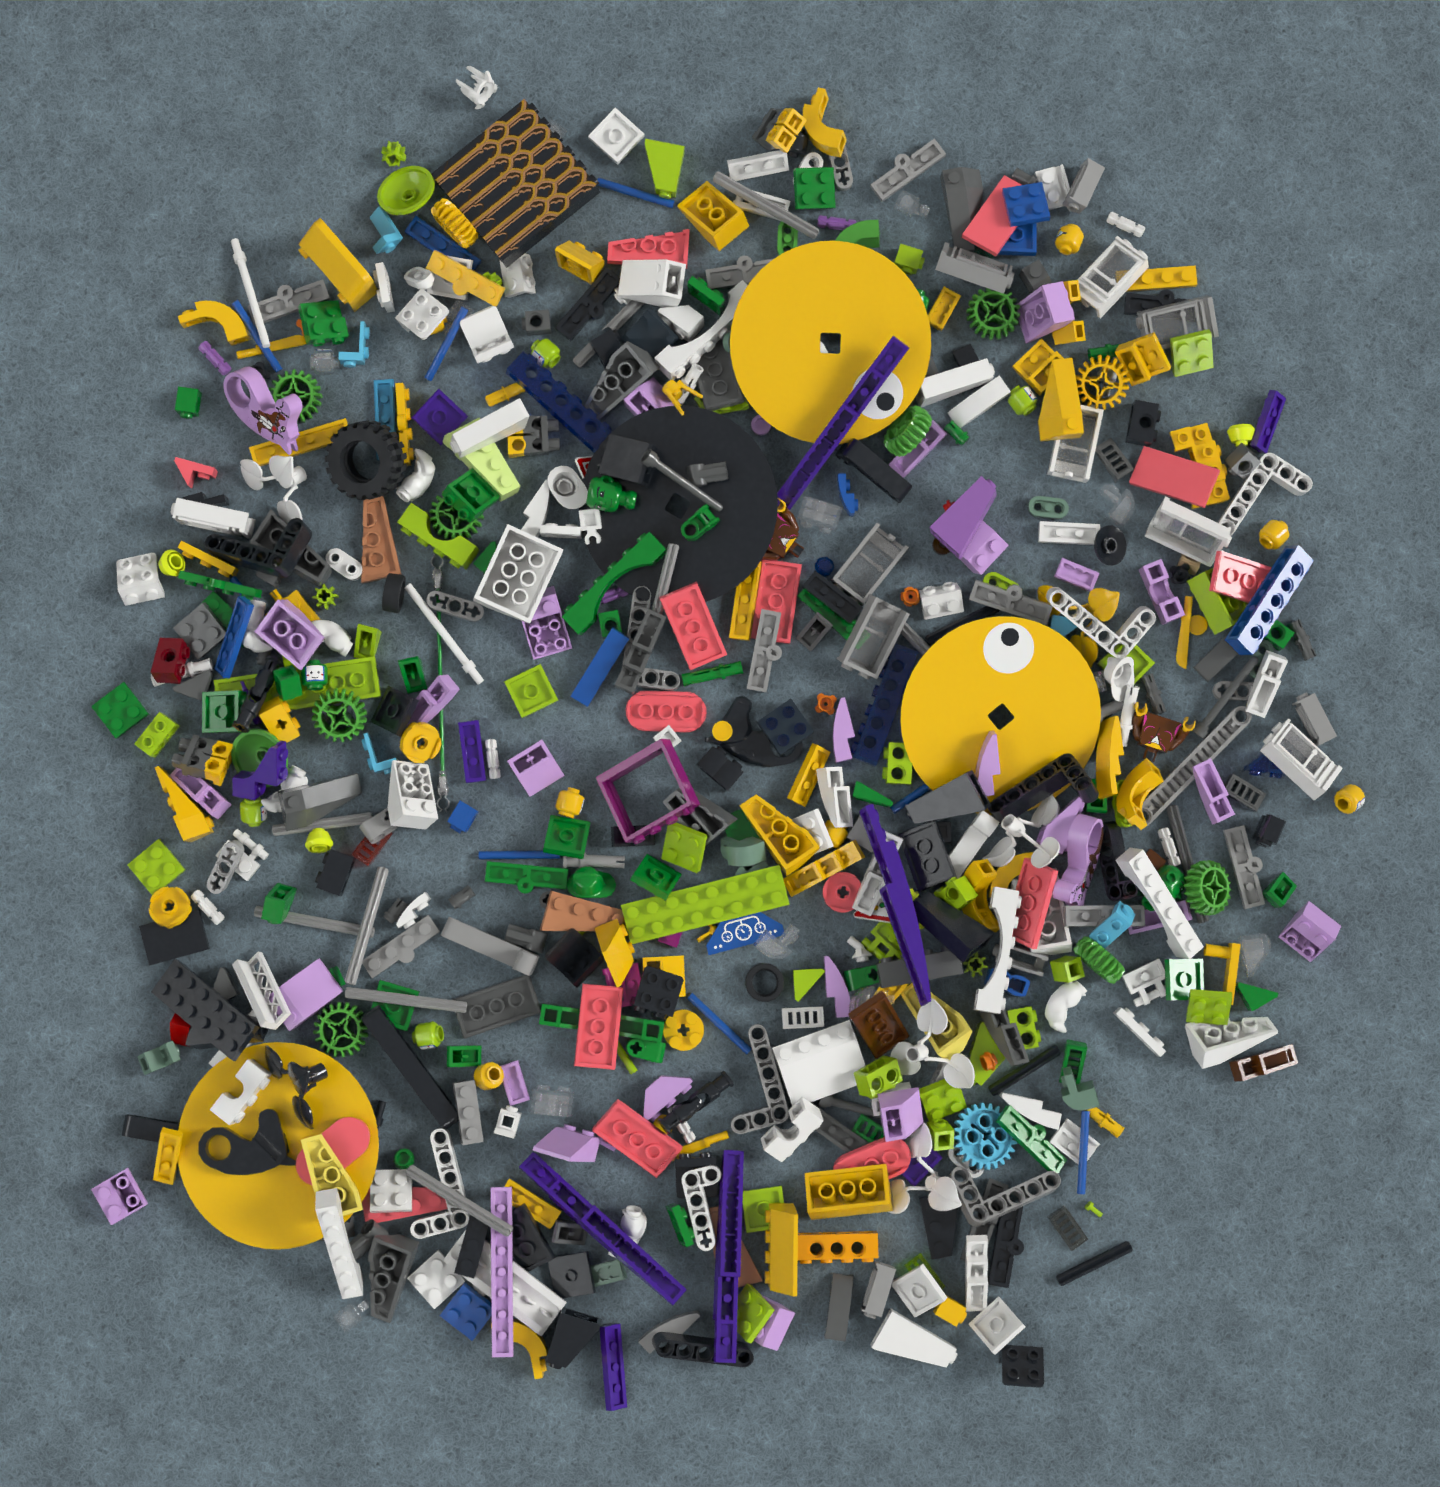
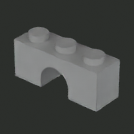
[452,1079,484,1145]

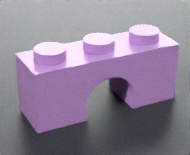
[1139,559,1185,625]

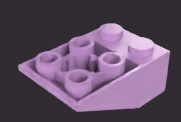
[522,586,572,660]
[1034,796,1085,855]

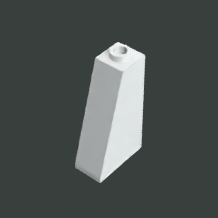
[916,358,995,407]
[450,398,529,458]
[870,1308,957,1368]

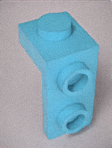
[370,206,403,254]
[338,321,370,368]
[362,733,399,775]
[1089,901,1135,949]

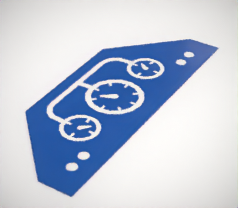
[706,912,785,955]

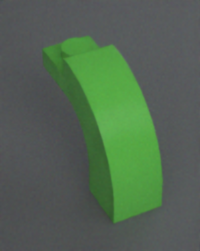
[835,220,880,248]

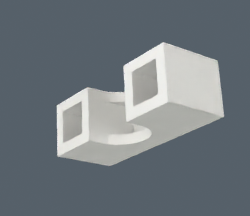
[210,1059,271,1125]
[761,1097,823,1162]

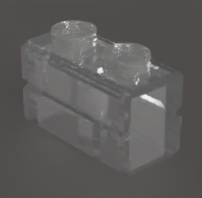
[797,496,843,534]
[530,1085,574,1117]

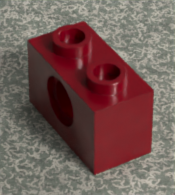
[150,638,190,684]

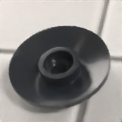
[1094,525,1127,566]

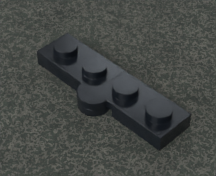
[555,267,620,342]
[1124,289,1196,322]
[988,1206,1024,1288]

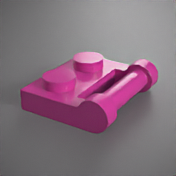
[602,963,641,1007]

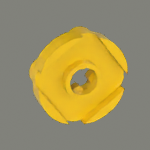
[399,722,441,763]
[149,886,192,929]
[663,1009,704,1051]

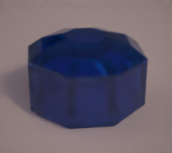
[814,557,834,577]

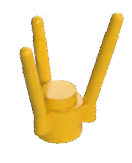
[662,380,703,415]

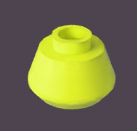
[1227,424,1255,447]
[158,549,185,576]
[305,828,333,853]

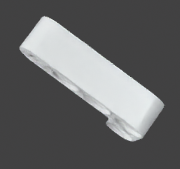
[945,811,1000,883]
[682,1166,721,1251]

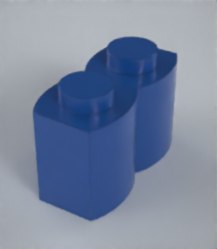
[984,968,1030,997]

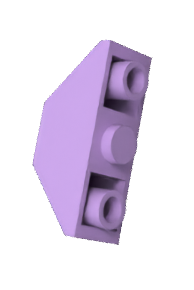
[643,1075,693,1122]

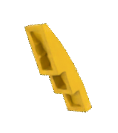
[1096,716,1124,799]
[783,839,865,897]

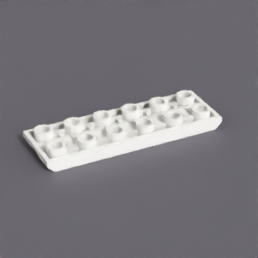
[443,1230,567,1336]

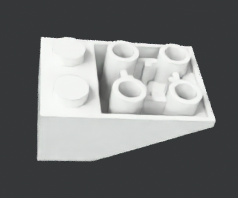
[617,259,686,308]
[387,760,438,829]

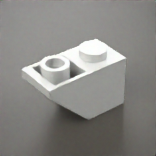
[657,305,705,342]

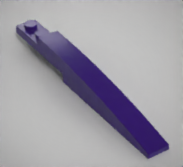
[777,335,910,510]
[859,804,931,1007]
[713,1150,744,1363]
[519,1152,687,1306]

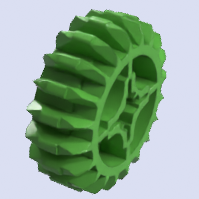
[966,288,1021,340]
[268,369,323,424]
[883,405,932,457]
[429,490,484,540]
[312,688,367,743]
[1183,860,1231,916]
[1073,936,1125,984]
[313,1002,369,1058]

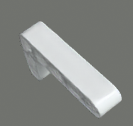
[1217,453,1313,536]
[1046,587,1156,659]
[410,1127,470,1239]

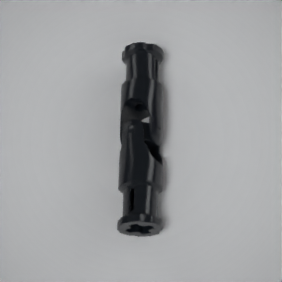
[232,655,283,733]
[658,1071,734,1135]

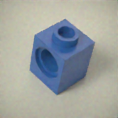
[447,801,479,833]

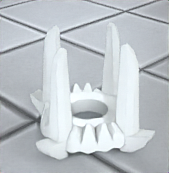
[456,66,497,109]

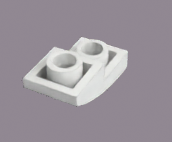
[396,892,431,929]

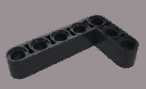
[204,518,312,578]
[988,753,1099,825]

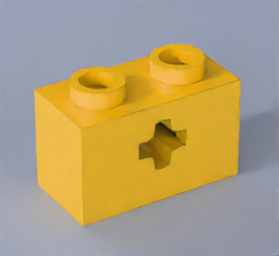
[258,695,301,743]

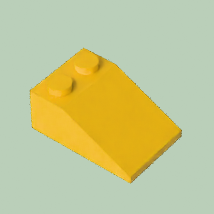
[677,181,749,251]
[555,241,605,285]
[595,919,635,987]

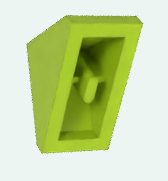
[354,624,382,658]
[793,968,825,1002]

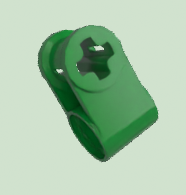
[681,504,720,541]
[843,965,879,992]
[626,1038,666,1063]

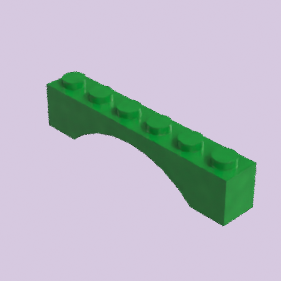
[562,532,667,635]
[539,1003,665,1042]

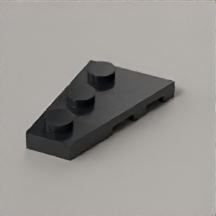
[919,1196,958,1260]

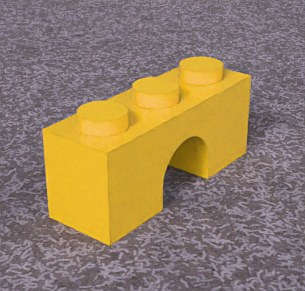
[1052,280,1086,345]

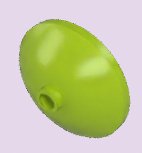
[377,166,435,215]

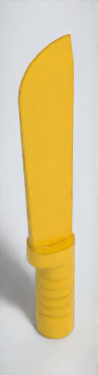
[236,335,306,359]
[1176,596,1193,669]
[672,1130,729,1161]

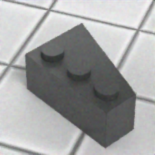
[663,788,738,846]

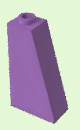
[930,476,996,560]

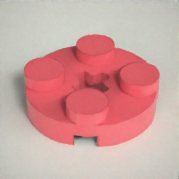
[822,872,861,913]

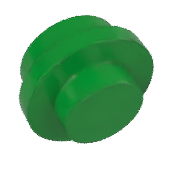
[394,1149,414,1169]

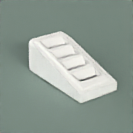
[782,1006,824,1029]

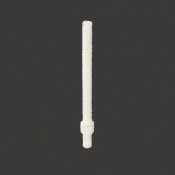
[231,238,270,348]
[405,583,484,685]

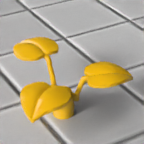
[1037,585,1120,668]

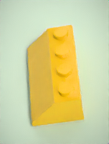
[805,1164,893,1220]
[764,1203,798,1296]

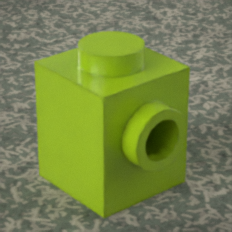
[894,244,925,275]
[1050,956,1085,983]
[927,1119,954,1151]

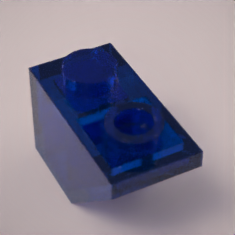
[1244,750,1291,779]

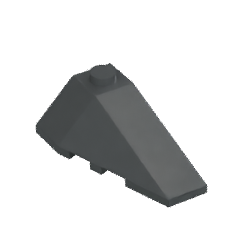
[277,773,362,831]

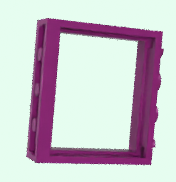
[596,739,700,844]

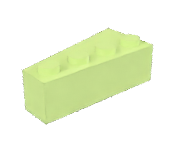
[443,417,520,502]

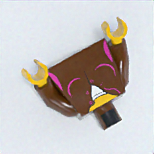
[762,498,805,560]
[1131,702,1196,762]

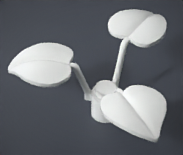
[240,455,307,524]
[982,794,1060,868]
[890,998,975,1088]
[889,1123,962,1214]

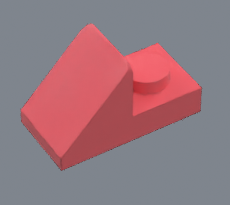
[174,457,218,489]

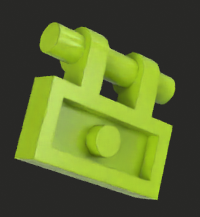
[861,922,902,963]

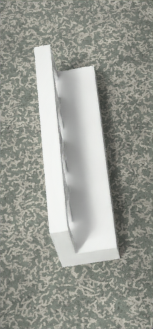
[232,952,291,1030]

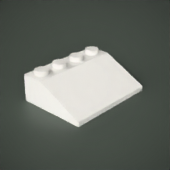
[473,524,563,624]
[772,1020,865,1106]

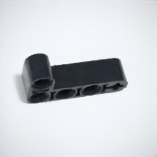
[835,438,912,503]
[1099,821,1144,901]

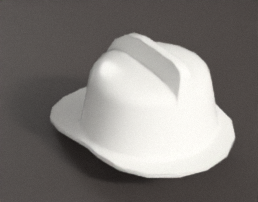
[547,466,588,509]
[1103,656,1134,702]

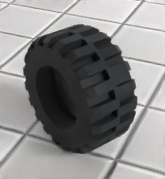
[325,420,407,500]

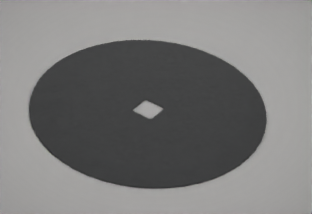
[579,406,778,603]

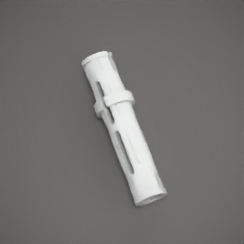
[151,658,214,687]
[1119,685,1140,747]

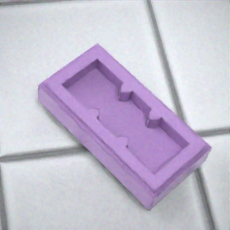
[1054,558,1099,592]
[500,1060,530,1106]

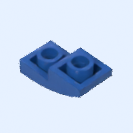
[837,473,858,517]

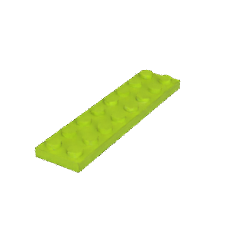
[214,656,381,710]
[621,865,790,944]

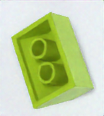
[1187,567,1248,635]

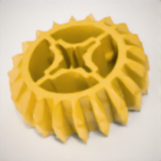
[431,198,478,249]
[1076,355,1130,410]

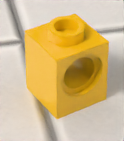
[933,1295,967,1327]

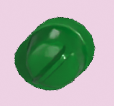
[567,866,616,898]

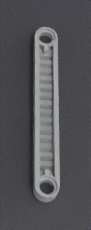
[1142,706,1252,826]

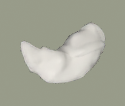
[396,448,435,502]
[242,600,273,653]
[311,620,353,657]
[261,765,308,813]
[1045,980,1087,1033]
[608,1205,647,1258]

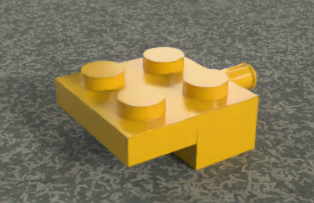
[1115,332,1171,386]
[1012,338,1064,396]

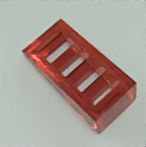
[351,832,393,867]

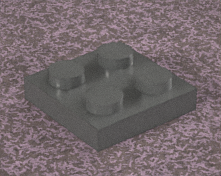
[173,602,227,659]

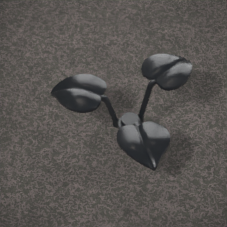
[265,1045,328,1130]

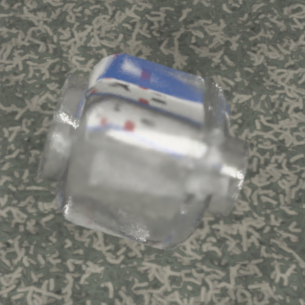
[309,349,339,375]

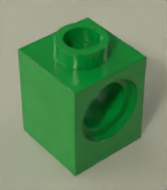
[175,386,202,419]
[598,610,622,639]
[1263,620,1295,651]
[273,665,303,701]

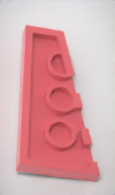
[607,229,690,269]
[362,1187,448,1223]

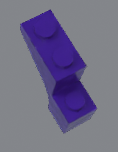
[232,741,288,801]

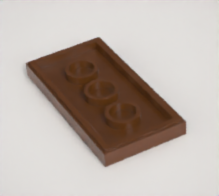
[848,991,909,1059]

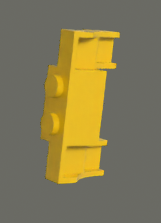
[1169,423,1230,510]

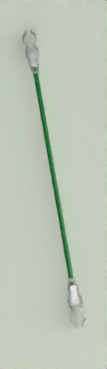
[431,554,450,812]

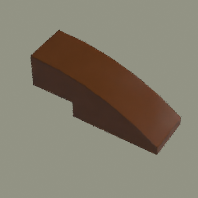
[1229,1044,1298,1082]

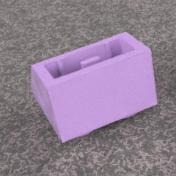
[624,377,674,416]
[507,740,565,797]
[1279,901,1341,962]
[878,1087,923,1142]
[91,1168,148,1225]
[754,1295,795,1351]

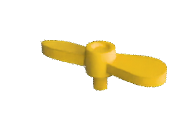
[697,924,717,942]

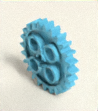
[953,1103,1017,1171]

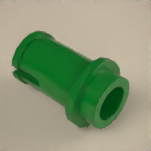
[943,420,969,446]

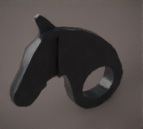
[705,696,803,767]
[198,1109,296,1175]

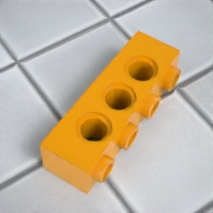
[798,1231,879,1264]

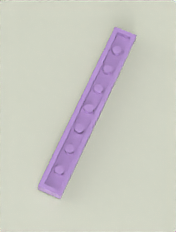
[491,1187,514,1357]

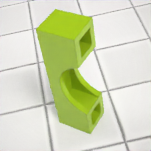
[397,503,480,570]

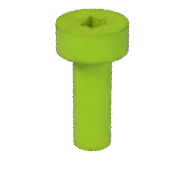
[1085,1201,1103,1218]

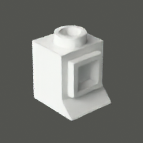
[494,1105,522,1139]

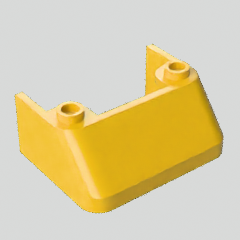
[298,218,378,312]

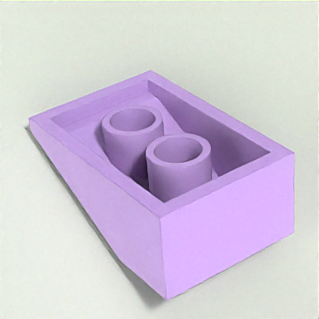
[1016,281,1075,343]
[960,521,1009,575]
[255,600,325,670]
[269,958,343,1031]
[533,1124,601,1162]

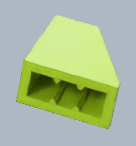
[645,139,685,199]
[968,1021,1006,1086]

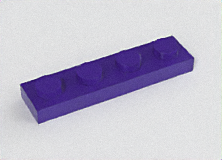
[600,1323,627,1411]

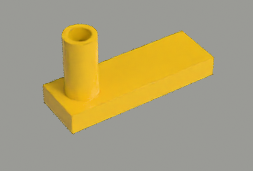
[1204,943,1241,1005]

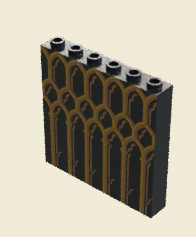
[431,99,600,268]

